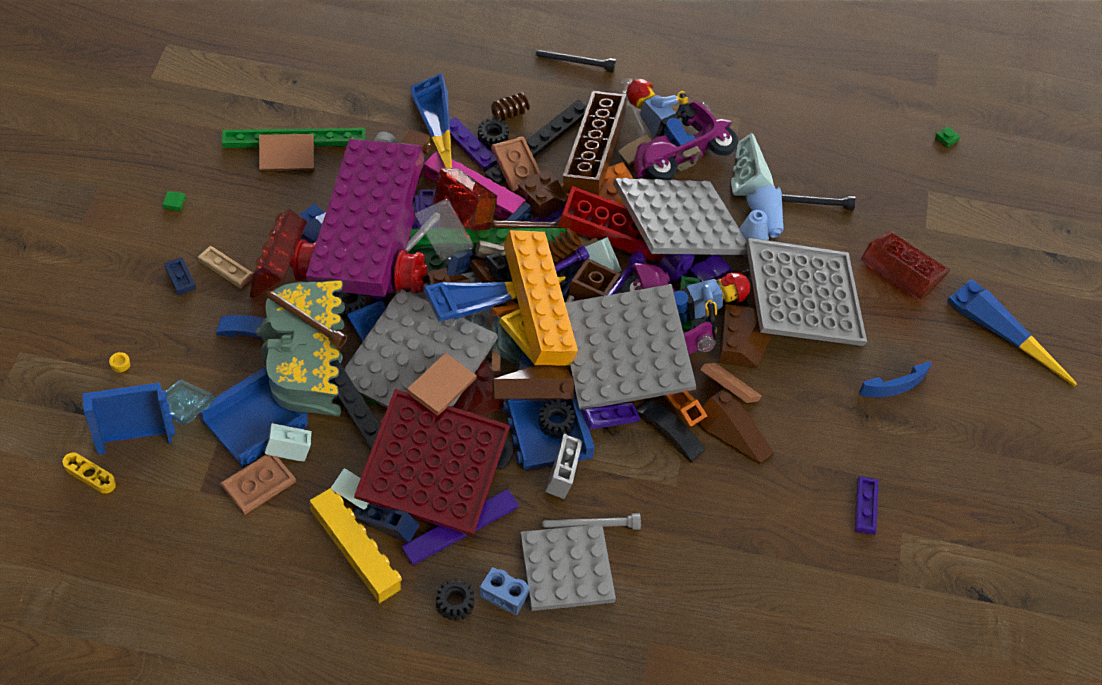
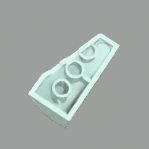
[731,133,774,196]

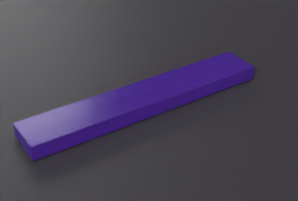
[402,489,519,566]

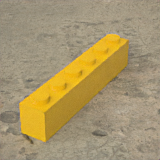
[310,488,402,603]

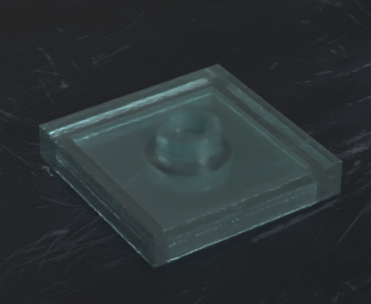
[492,315,521,366]

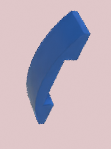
[216,315,265,338]
[859,361,932,397]

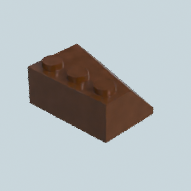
[719,304,773,368]

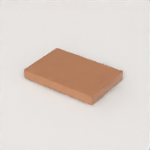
[259,134,314,171]
[491,136,541,193]
[407,353,477,416]
[701,363,762,403]
[221,455,296,515]

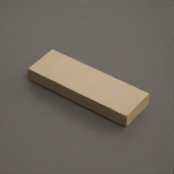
[198,245,254,289]

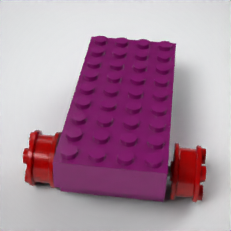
[290,139,428,297]

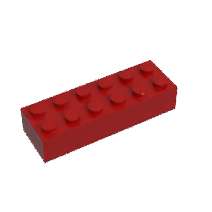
[558,186,665,264]

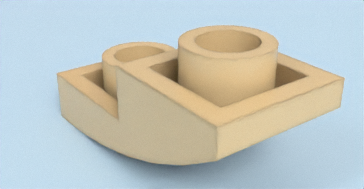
[618,135,652,166]

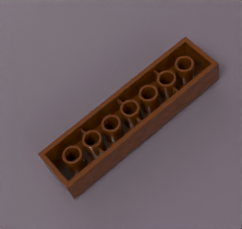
[563,91,626,196]

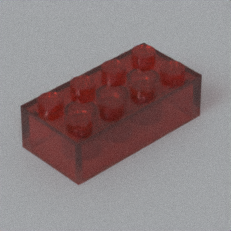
[433,168,498,231]

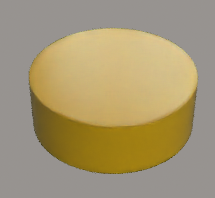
[109,352,130,372]

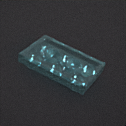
[166,379,216,425]

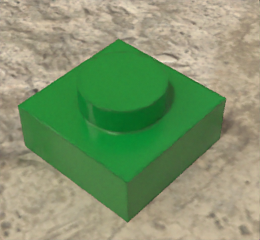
[935,126,960,148]

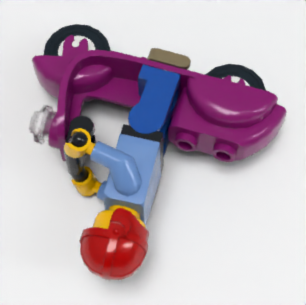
[626,79,738,180]
[622,263,750,355]

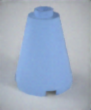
[746,185,784,238]
[739,210,769,258]

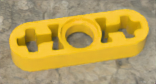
[62,453,116,494]

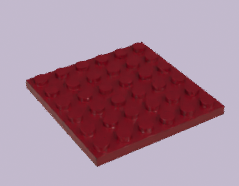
[354,389,510,536]

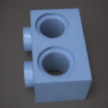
[479,567,530,616]

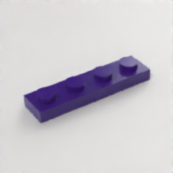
[449,117,498,171]

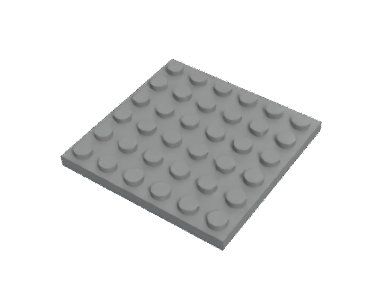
[614,178,748,255]
[746,238,867,346]
[565,284,696,410]
[344,289,498,408]

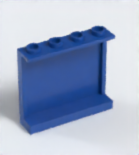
[198,367,308,468]
[83,383,175,455]
[502,387,595,471]

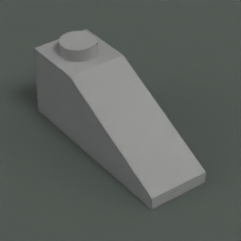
[545,434,582,499]

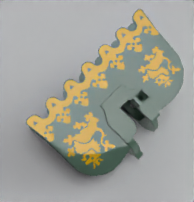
[256,280,345,416]

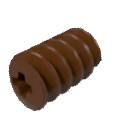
[491,92,530,121]
[548,228,582,265]

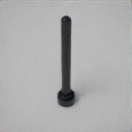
[536,50,616,73]
[782,195,855,210]

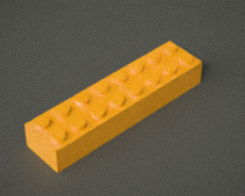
[503,230,578,366]

